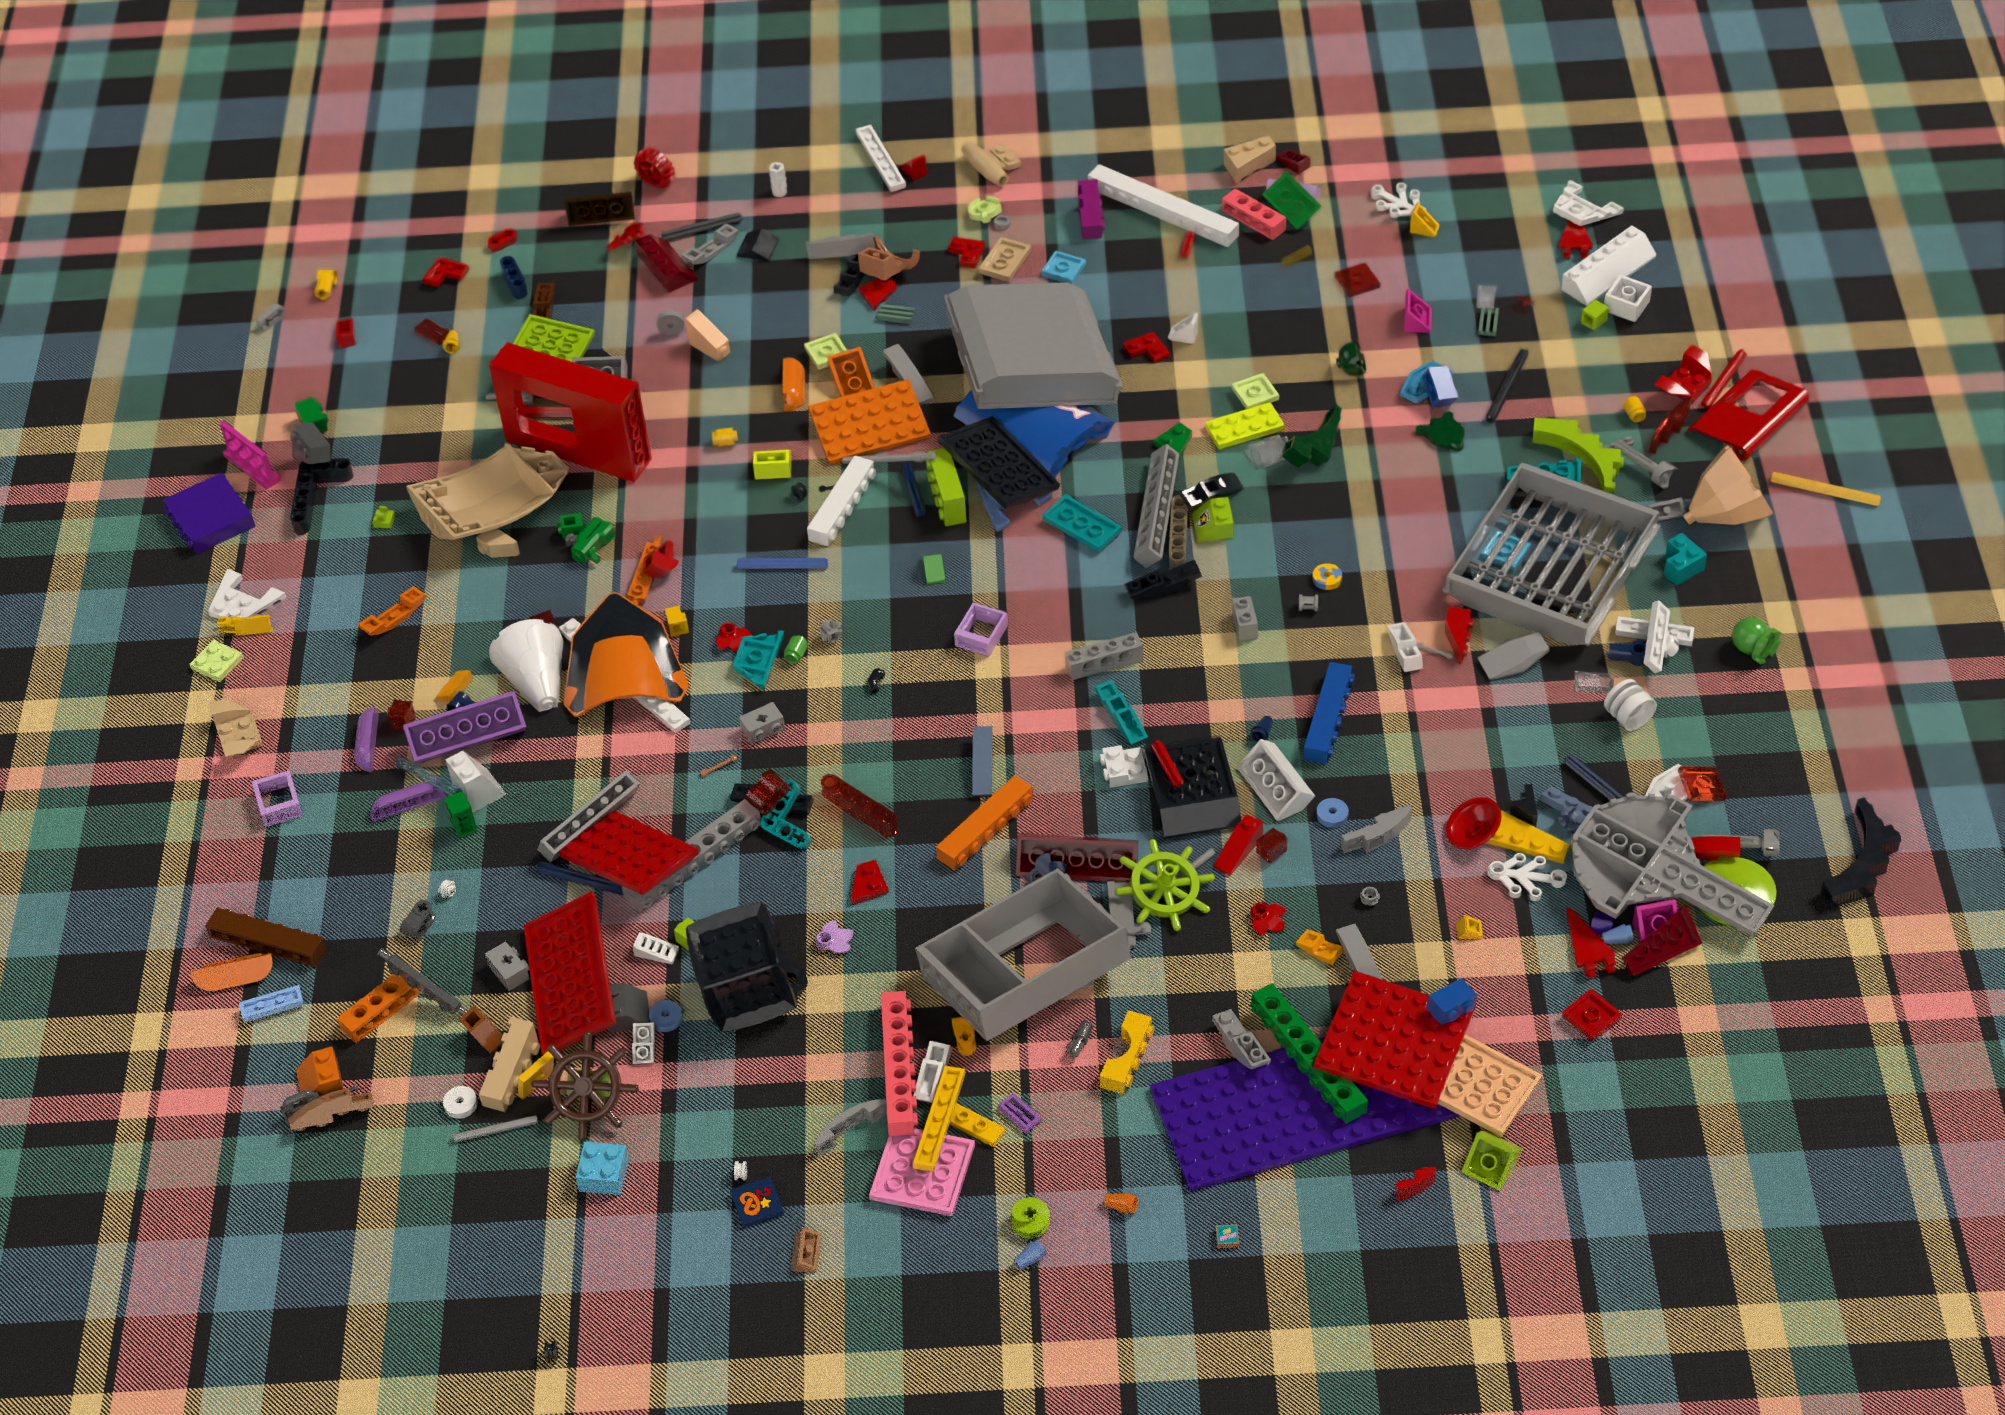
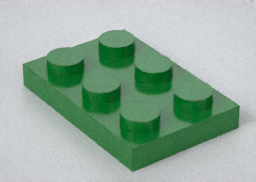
[1262,171,1322,231]

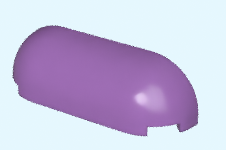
[354,707,379,772]
[370,782,447,822]

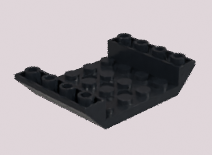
[1141,735,1241,839]

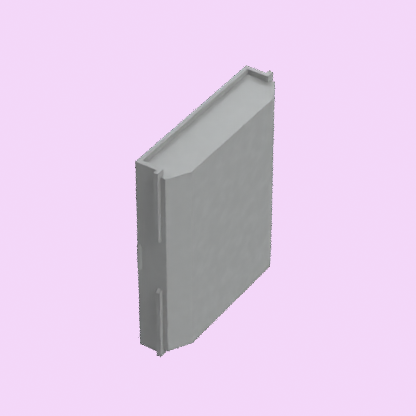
[944,282,1123,409]

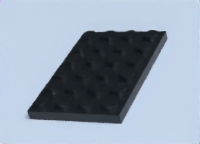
[938,416,1060,510]

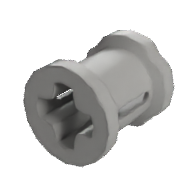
[1299,594,1318,611]

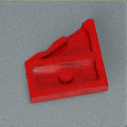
[851,859,889,905]

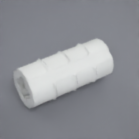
[769,162,787,197]

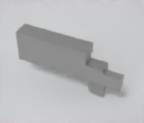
[1107,881,1151,948]

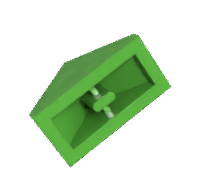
[922,553,945,585]

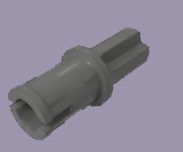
[1067,1020,1093,1058]

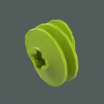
[1011,1197,1050,1239]

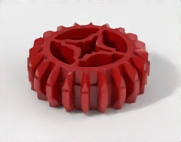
[633,147,676,189]

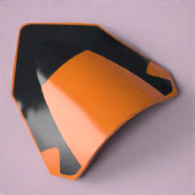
[563,592,689,717]

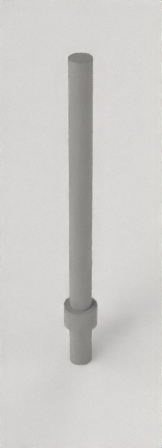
[842,451,936,464]

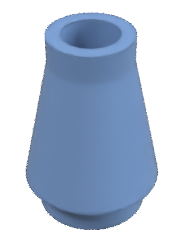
[1602,924,1634,944]
[1013,1240,1047,1270]

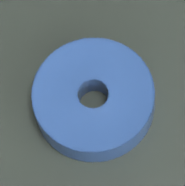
[1317,798,1349,828]
[649,1000,683,1032]

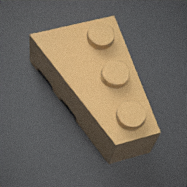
[1224,136,1276,184]

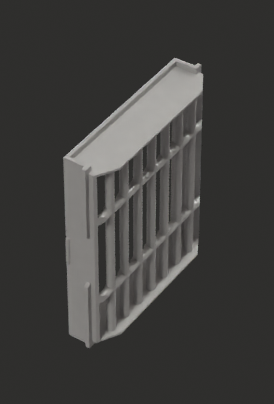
[1442,462,1661,646]

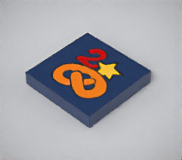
[730,1176,784,1228]

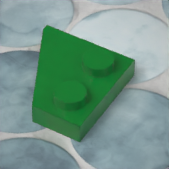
[1154,422,1192,461]

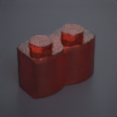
[744,769,790,816]

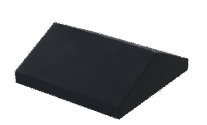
[737,229,779,261]

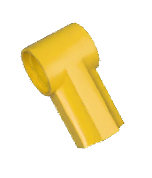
[315,269,337,300]

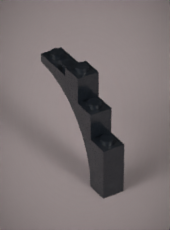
[1820,797,1901,908]

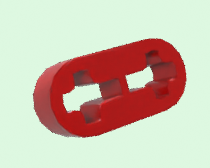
[487,228,517,252]

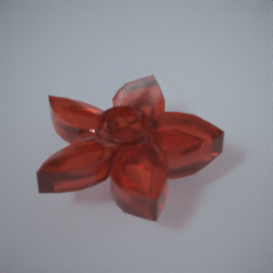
[1515,294,1535,307]

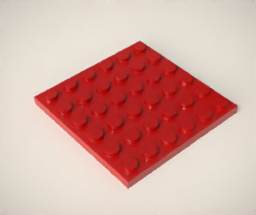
[1314,970,1474,1110]

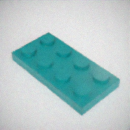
[1042,494,1122,552]

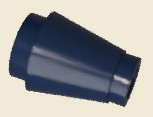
[1251,716,1273,742]

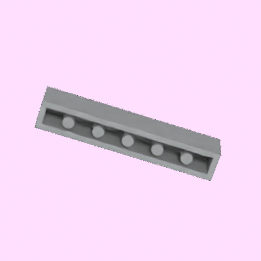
[537,770,639,863]

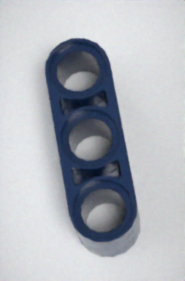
[500,256,528,299]

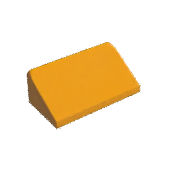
[436,670,473,703]

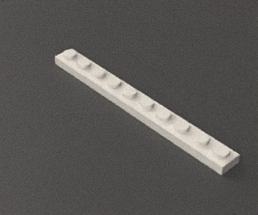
[559,618,690,734]

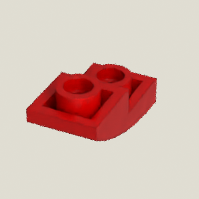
[1395,1167,1436,1201]

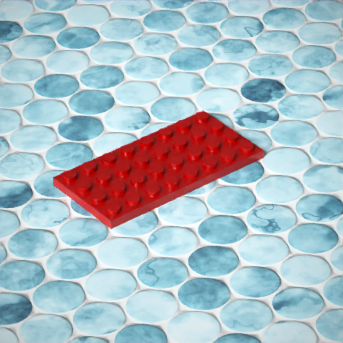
[523,891,616,1055]

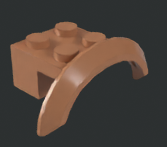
[858,235,920,280]

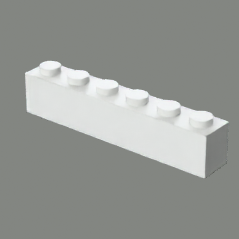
[807,455,876,546]

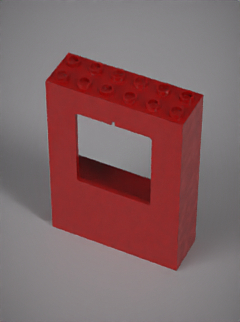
[489,342,652,483]

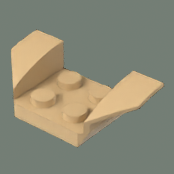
[208,699,263,758]

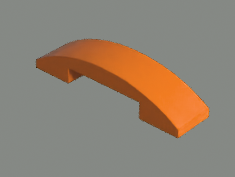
[358,586,426,635]

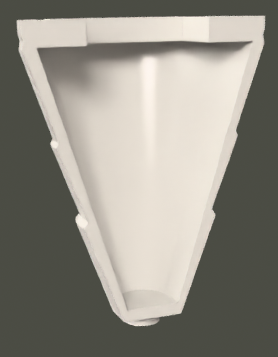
[489,619,564,712]

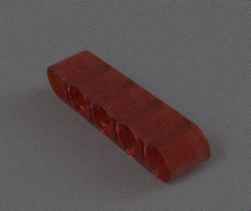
[821,774,898,837]

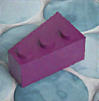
[1077,179,1105,239]

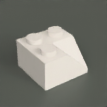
[1604,275,1652,322]

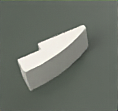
[1387,622,1423,672]
[913,1041,952,1103]

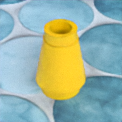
[443,330,460,354]

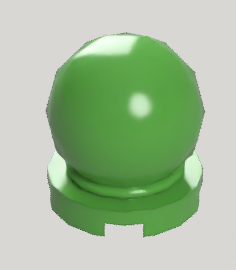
[1732,617,1782,664]

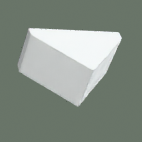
[1168,312,1198,344]

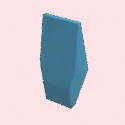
[1400,361,1453,404]

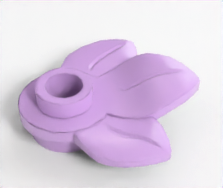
[815,920,854,953]

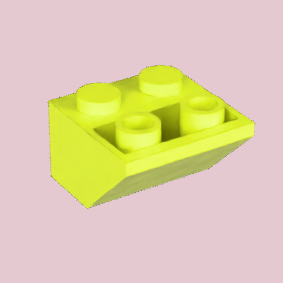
[753,450,791,480]

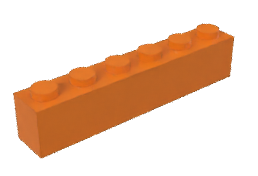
[936,775,1033,871]

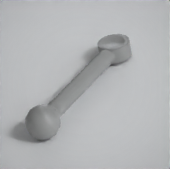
[1416,643,1454,659]

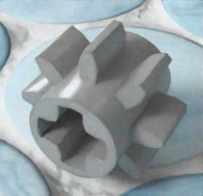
[819,619,843,643]

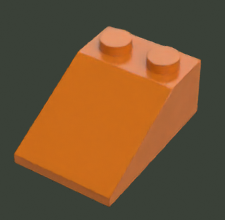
[827,346,875,397]

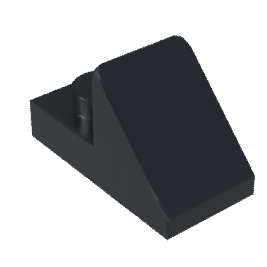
[1510,784,1538,827]

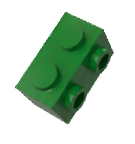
[294,396,329,433]

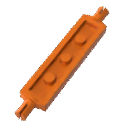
[627,535,662,605]

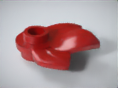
[716,622,752,652]
[1250,902,1286,935]

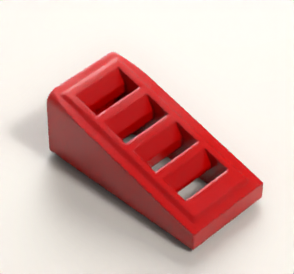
[336,318,356,348]

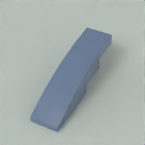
[972,726,993,797]

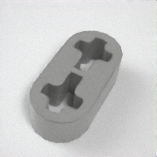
[256,303,286,330]

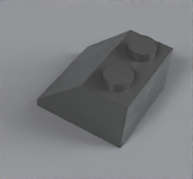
[608,983,650,1033]

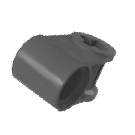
[400,900,435,940]

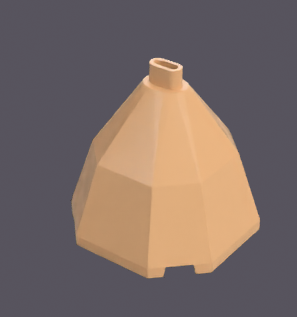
[1683,445,1773,525]

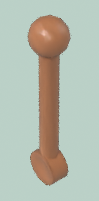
[700,755,737,777]

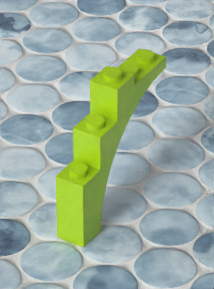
[1532,417,1624,494]

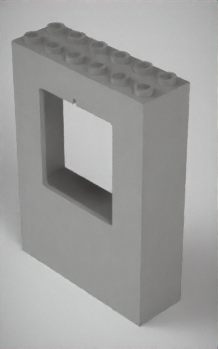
[915,868,1131,1041]

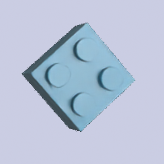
[575,1142,629,1195]

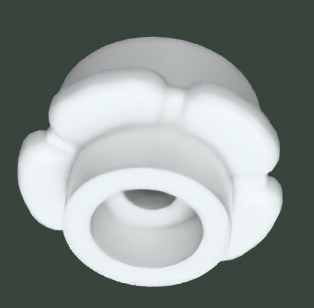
[438,880,457,898]

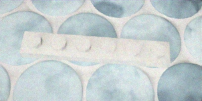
[856,125,906,192]

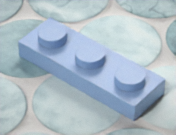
[239,985,304,1023]

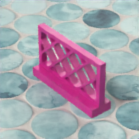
[219,420,281,490]

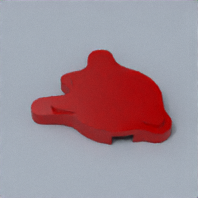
[606,222,646,251]

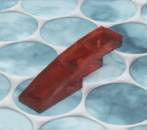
[1649,397,1692,454]

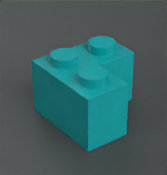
[1664,533,1707,586]

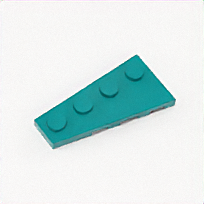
[1506,458,1581,485]

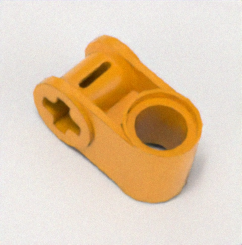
[952,1017,976,1056]

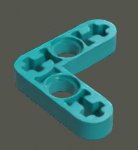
[760,779,811,850]

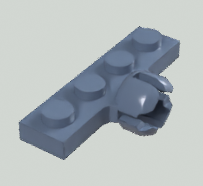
[1540,787,1593,831]

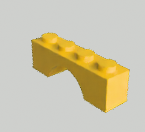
[1100,1010,1154,1094]

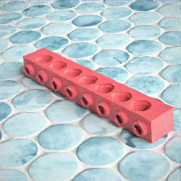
[881,991,918,1136]

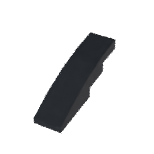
[834,254,865,296]
[730,783,814,815]

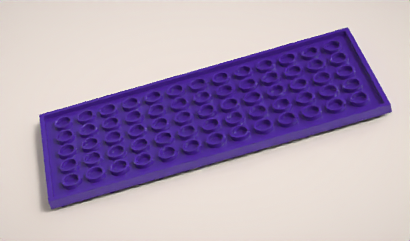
[1149,1036,1461,1192]

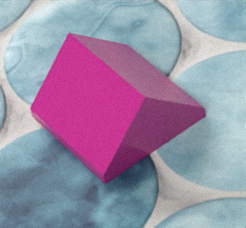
[1404,288,1432,333]
[1632,899,1677,942]

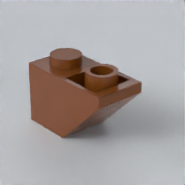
[459,1005,503,1054]

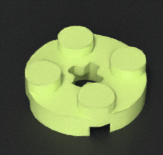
[968,196,1002,223]

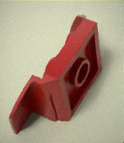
[1654,344,1712,404]

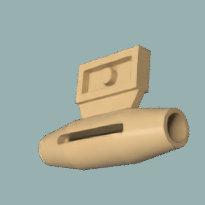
[961,142,1021,186]

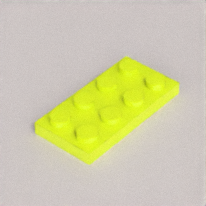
[1205,402,1285,450]

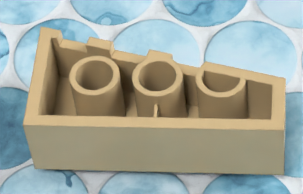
[479,1016,540,1112]

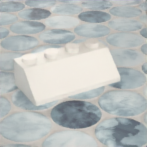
[1237,739,1315,821]

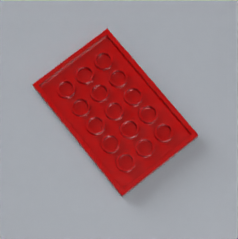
[559,811,699,895]

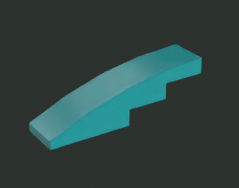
[1094,680,1148,746]

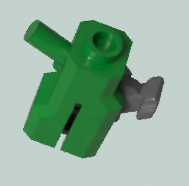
[565,517,616,564]

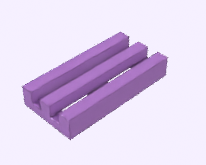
[998,1093,1042,1135]

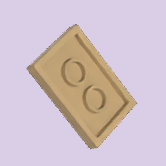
[979,237,1031,282]

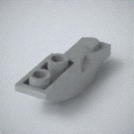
[1341,805,1412,854]
[1212,1009,1271,1069]

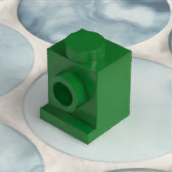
[557,513,584,539]

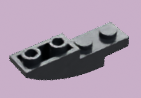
[1180,472,1244,510]
[1125,559,1202,599]

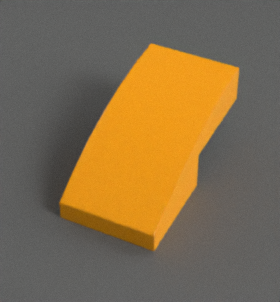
[1296,929,1343,965]

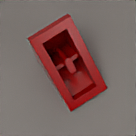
[900,154,927,181]

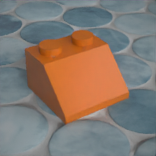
[296,1046,344,1101]

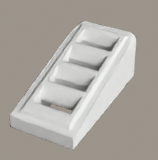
[633,932,679,964]

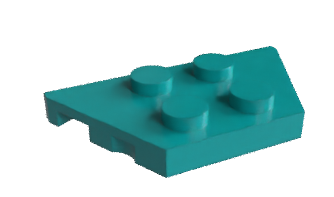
[733,631,784,690]

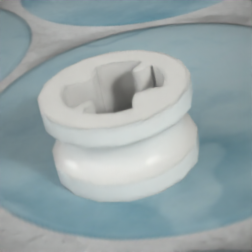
[734,1161,747,1181]

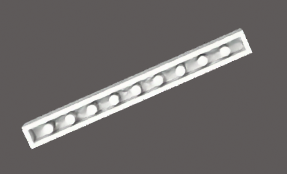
[1088,165,1239,247]

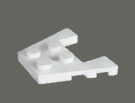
[1553,180,1624,226]
[208,569,286,619]

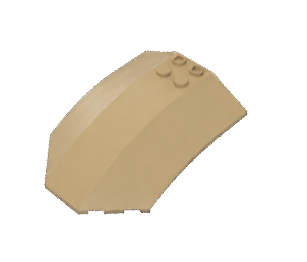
[406,443,569,540]

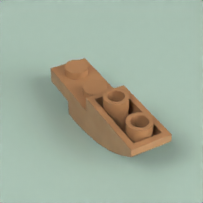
[288,1088,374,1131]

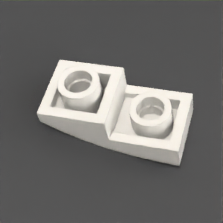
[632,1022,655,1064]

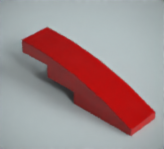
[1691,836,1740,861]

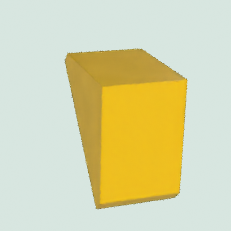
[1410,202,1440,237]

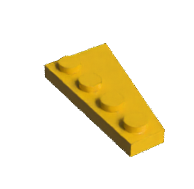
[1487,811,1570,864]

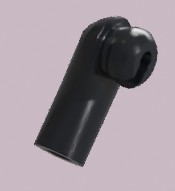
[867,668,885,694]

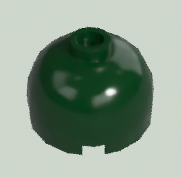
[1336,340,1367,376]

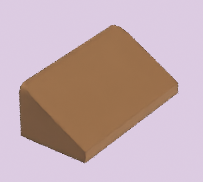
[791,1227,821,1272]

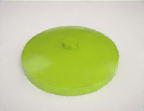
[1700,857,1776,926]

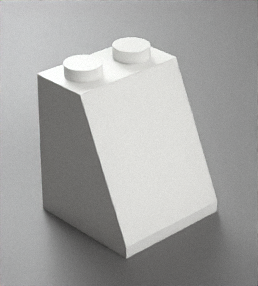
[446,751,506,813]

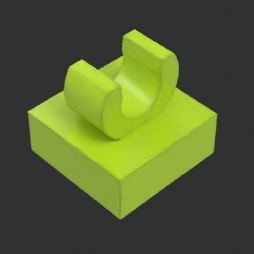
[372,506,395,529]

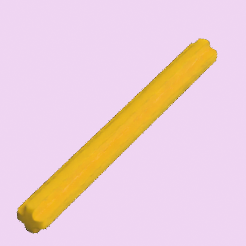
[1770,472,1881,506]

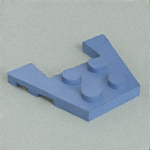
[976,484,1052,532]

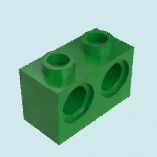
[444,791,477,839]

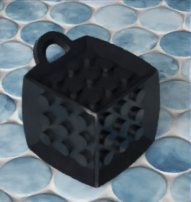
[686,902,808,1032]

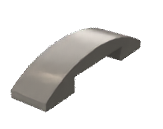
[681,223,739,264]
[815,1099,887,1157]

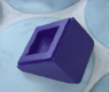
[1591,911,1615,935]

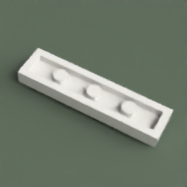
[1615,616,1695,646]

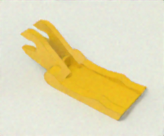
[217,614,273,636]

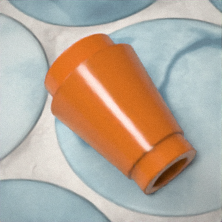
[1104,1193,1138,1215]

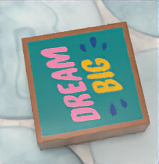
[1216,1224,1239,1248]

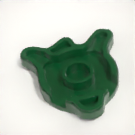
[1415,411,1465,451]

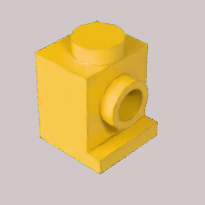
[665,606,689,637]

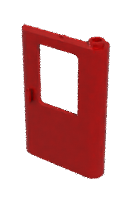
[1687,369,1809,461]

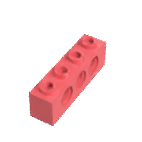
[1222,189,1286,240]

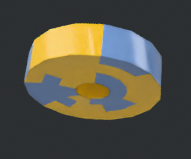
[1312,563,1342,590]

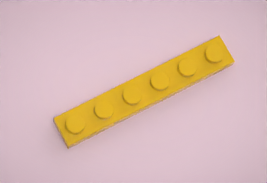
[913,1066,965,1172]

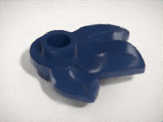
[1029,853,1067,883]

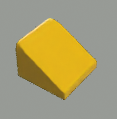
[1456,915,1483,939]

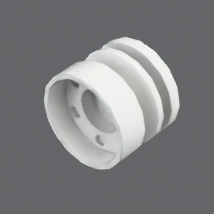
[1604,679,1657,731]

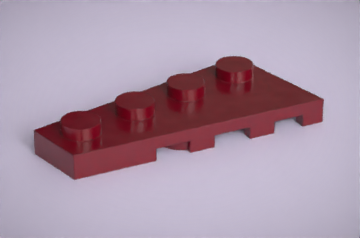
[1622,906,1703,977]

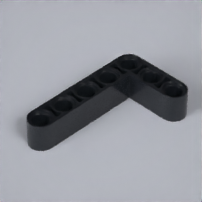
[290,458,354,535]

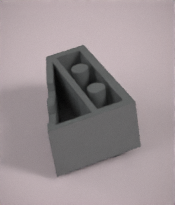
[290,422,331,464]

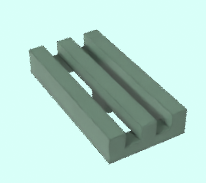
[877,304,915,324]
[1478,307,1499,336]

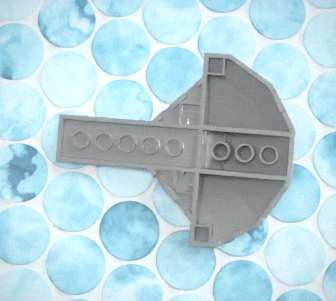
[1572,792,1774,937]

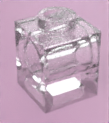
[1476,285,1496,309]

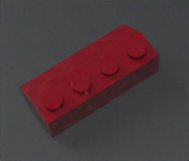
[635,234,698,293]

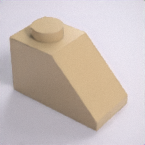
[476,528,520,558]

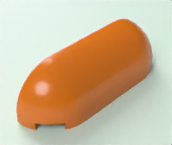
[783,357,805,412]
[190,953,272,991]

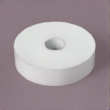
[443,1086,478,1119]

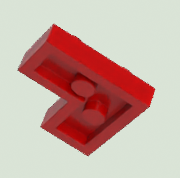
[948,237,985,269]
[423,257,469,287]
[1123,331,1170,363]

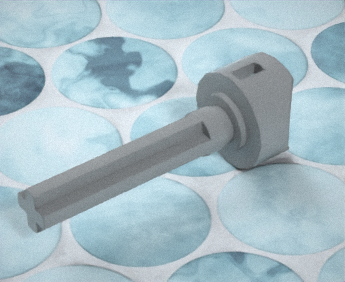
[1613,439,1677,489]
[1702,829,1780,857]

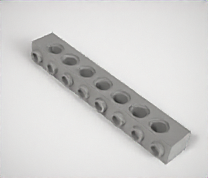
[1133,444,1179,568]
[622,799,761,913]

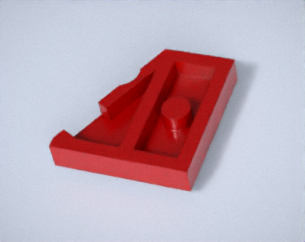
[858,277,897,311]

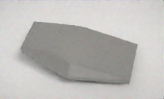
[1478,632,1549,680]

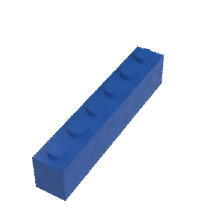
[1304,662,1355,764]

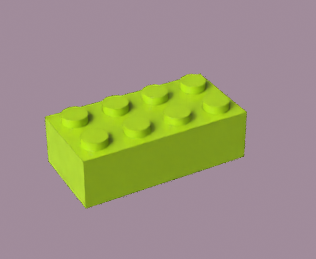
[925,448,967,527]

